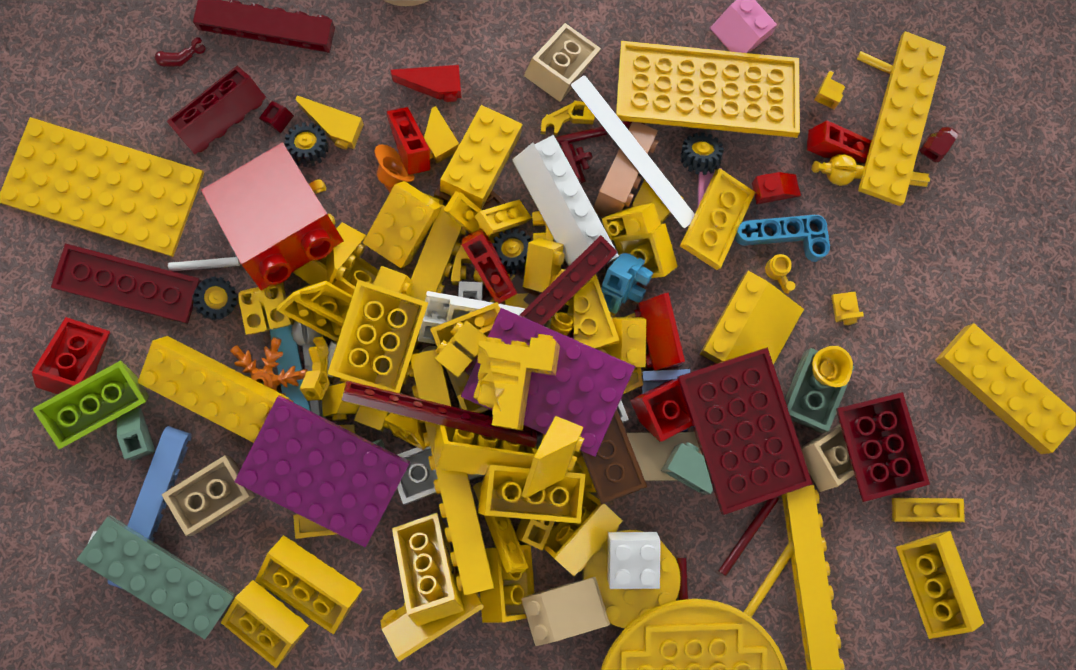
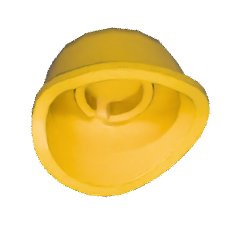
[812,346,853,387]

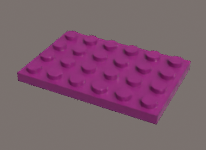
[461,308,635,457]
[234,395,410,547]

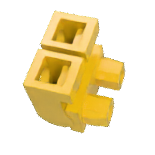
[238,283,294,335]

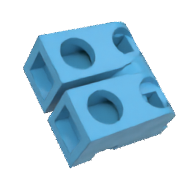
[601,253,654,314]

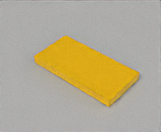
[680,168,755,270]

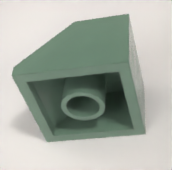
[661,442,713,495]

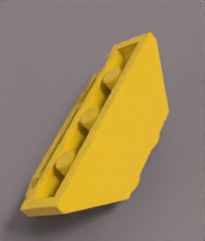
[277,281,352,342]

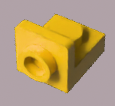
[831,291,864,325]

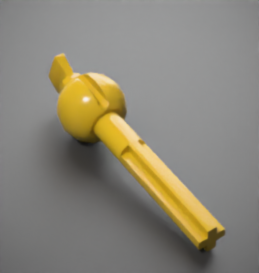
[811,154,930,187]

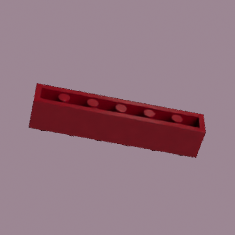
[193,0,335,53]

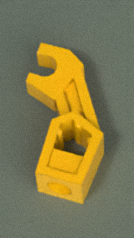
[541,100,595,136]
[299,337,330,401]

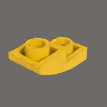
[451,244,472,286]

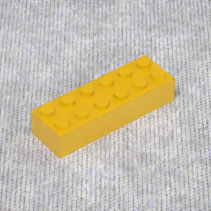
[935,323,1076,454]
[137,336,289,443]

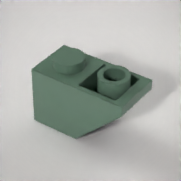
[117,408,156,461]

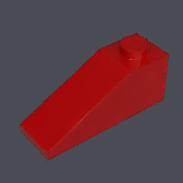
[391,65,462,102]
[386,107,430,175]
[807,120,872,164]
[462,228,517,304]

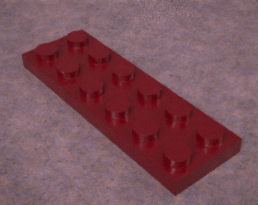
[51,243,202,324]

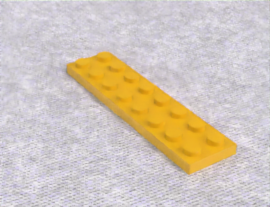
[858,31,946,206]

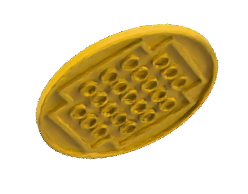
[601,599,788,670]

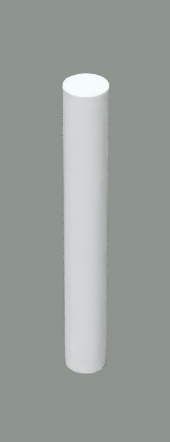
[168,257,240,272]

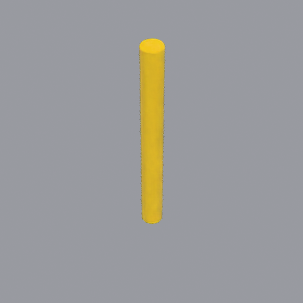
[744,542,794,617]

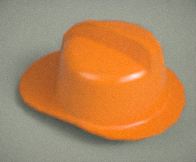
[374,144,414,192]

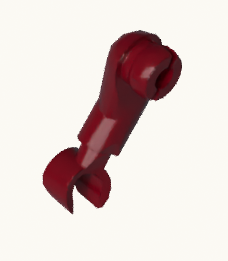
[155,37,205,67]

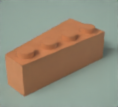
[593,122,659,217]

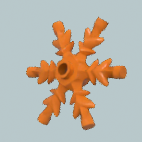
[230,337,308,402]

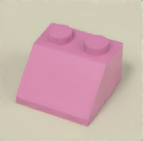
[710,0,777,53]

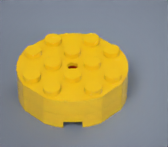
[582,530,680,628]

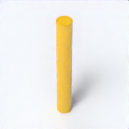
[857,51,893,74]

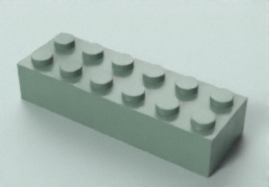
[77,515,234,639]

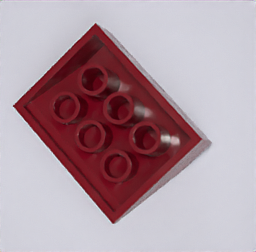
[836,392,930,502]

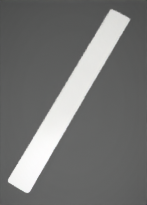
[571,76,695,228]

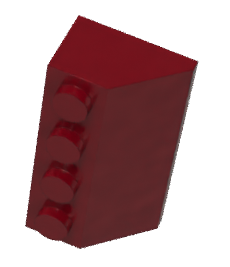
[167,65,266,154]

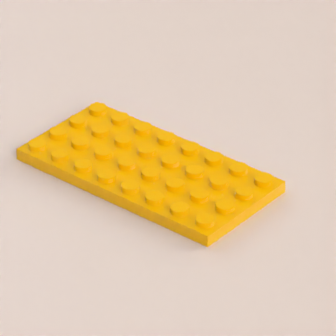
[616,41,800,138]
[0,117,204,257]

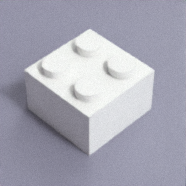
[607,532,660,589]

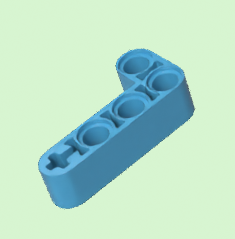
[735,215,830,262]

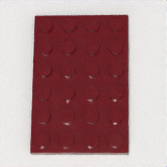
[677,347,812,515]

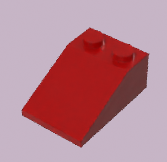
[32,317,110,394]

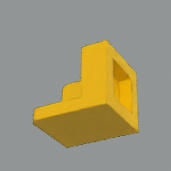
[814,71,845,109]

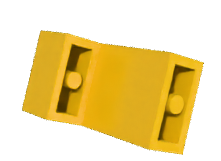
[473,334,560,431]

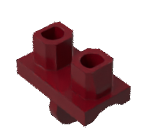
[561,140,593,184]

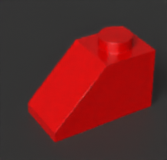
[752,172,801,205]

